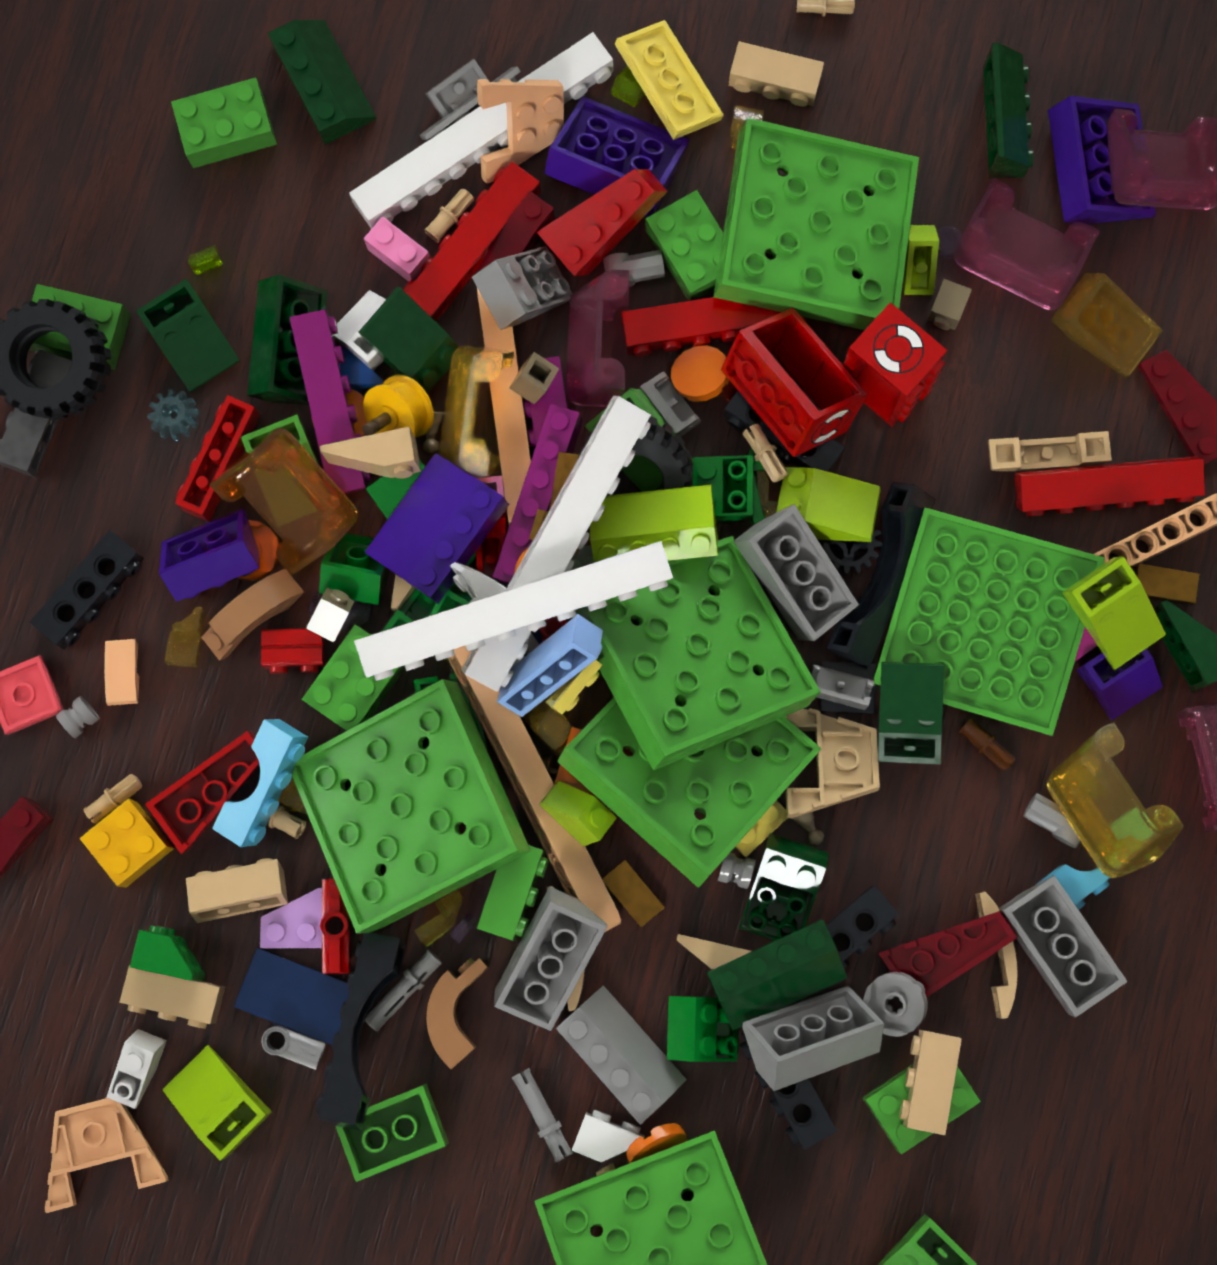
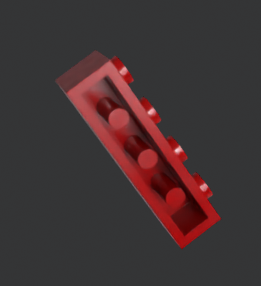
[175,395,261,522]

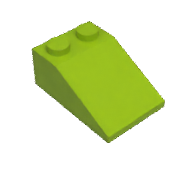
[776,467,881,542]

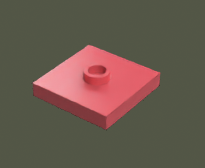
[0,655,63,735]

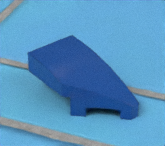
[340,347,384,393]

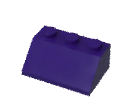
[159,509,259,602]

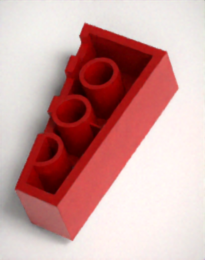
[537,169,668,276]
[145,731,260,855]

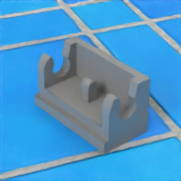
[640,371,701,436]
[811,664,874,710]

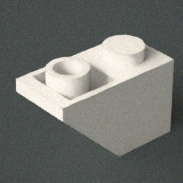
[106,1029,167,1109]
[572,1109,645,1162]

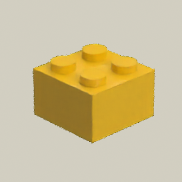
[79,799,174,888]

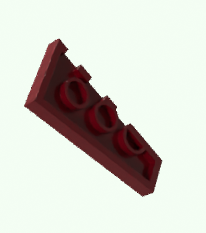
[1138,350,1217,465]
[879,910,1019,997]

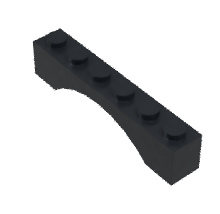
[826,481,936,666]
[316,933,407,1131]

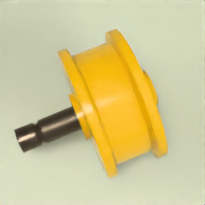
[362,374,434,437]

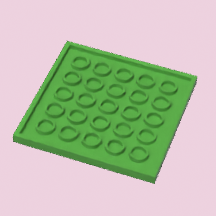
[873,507,1105,736]

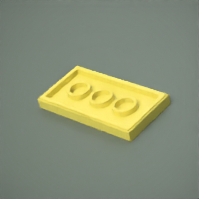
[615,20,724,140]

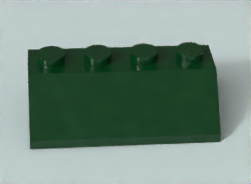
[268,20,377,145]
[983,43,1033,179]
[247,274,328,405]
[706,919,847,1031]

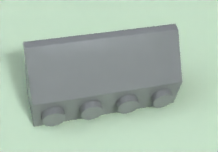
[734,504,859,641]
[999,875,1128,1017]
[494,886,607,1031]
[556,985,687,1125]
[742,985,884,1091]

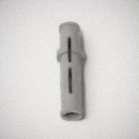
[365,949,442,1032]
[512,1068,573,1163]

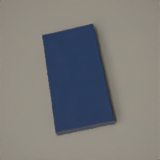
[234,948,350,1045]

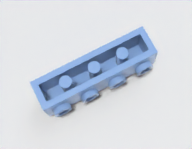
[497,614,603,717]

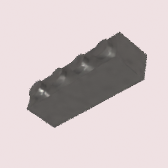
[0,349,72,478]

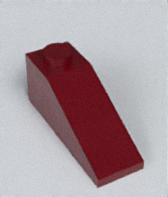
[478,191,555,271]
[0,797,54,878]

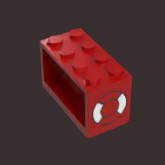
[843,302,948,427]
[721,308,868,457]

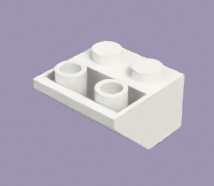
[333,290,386,371]

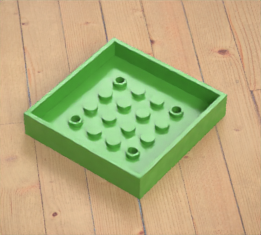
[714,117,919,330]
[572,536,821,770]
[291,679,531,933]
[557,697,821,888]
[534,1130,767,1265]

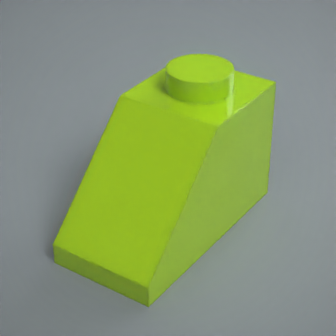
[903,225,939,295]
[539,781,617,846]

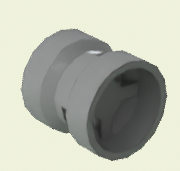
[56,696,100,739]
[718,853,756,889]

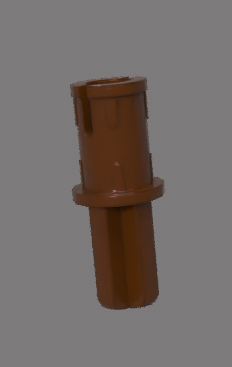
[958,717,1015,771]

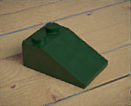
[358,286,463,394]
[1154,600,1217,693]

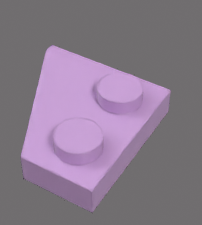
[260,888,322,948]

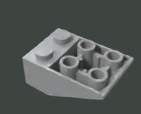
[472,246,574,330]

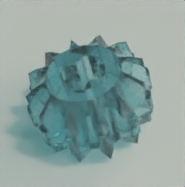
[147,389,200,441]

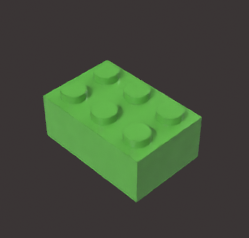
[171,77,277,168]
[645,190,723,301]
[30,284,131,370]
[301,624,405,731]
[477,845,549,941]
[862,1063,981,1155]
[336,1083,449,1182]

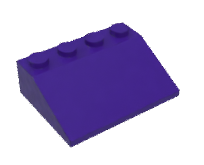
[544,96,689,217]
[1048,96,1156,224]
[365,453,509,604]

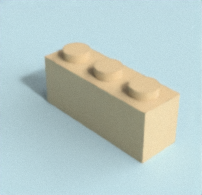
[729,41,824,107]
[186,858,288,923]
[119,965,226,1029]
[899,1029,962,1135]

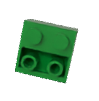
[693,455,754,524]
[667,996,738,1062]

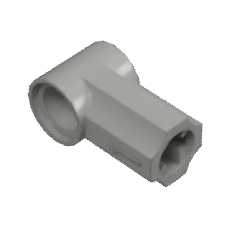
[603,250,665,290]
[1023,793,1091,848]
[261,1025,326,1070]

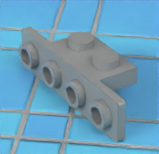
[420,59,521,140]

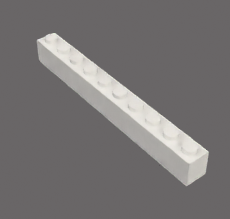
[349,32,614,229]
[461,396,651,692]
[354,541,673,681]

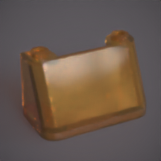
[210,428,358,576]

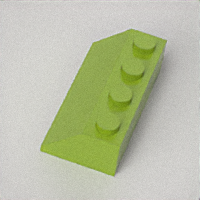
[590,484,718,563]

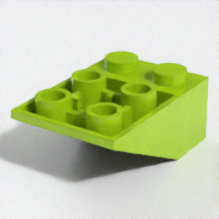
[1062,556,1166,670]
[162,1045,272,1161]

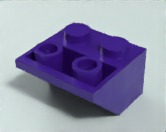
[1077,648,1163,721]

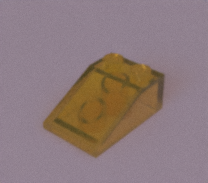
[1051,273,1163,378]

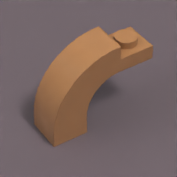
[201,569,304,661]
[427,957,489,1069]

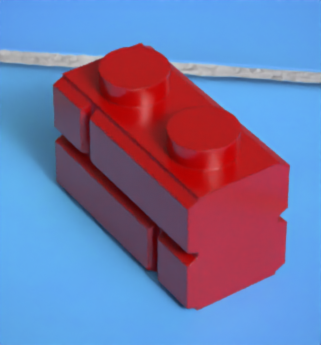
[261,628,327,674]

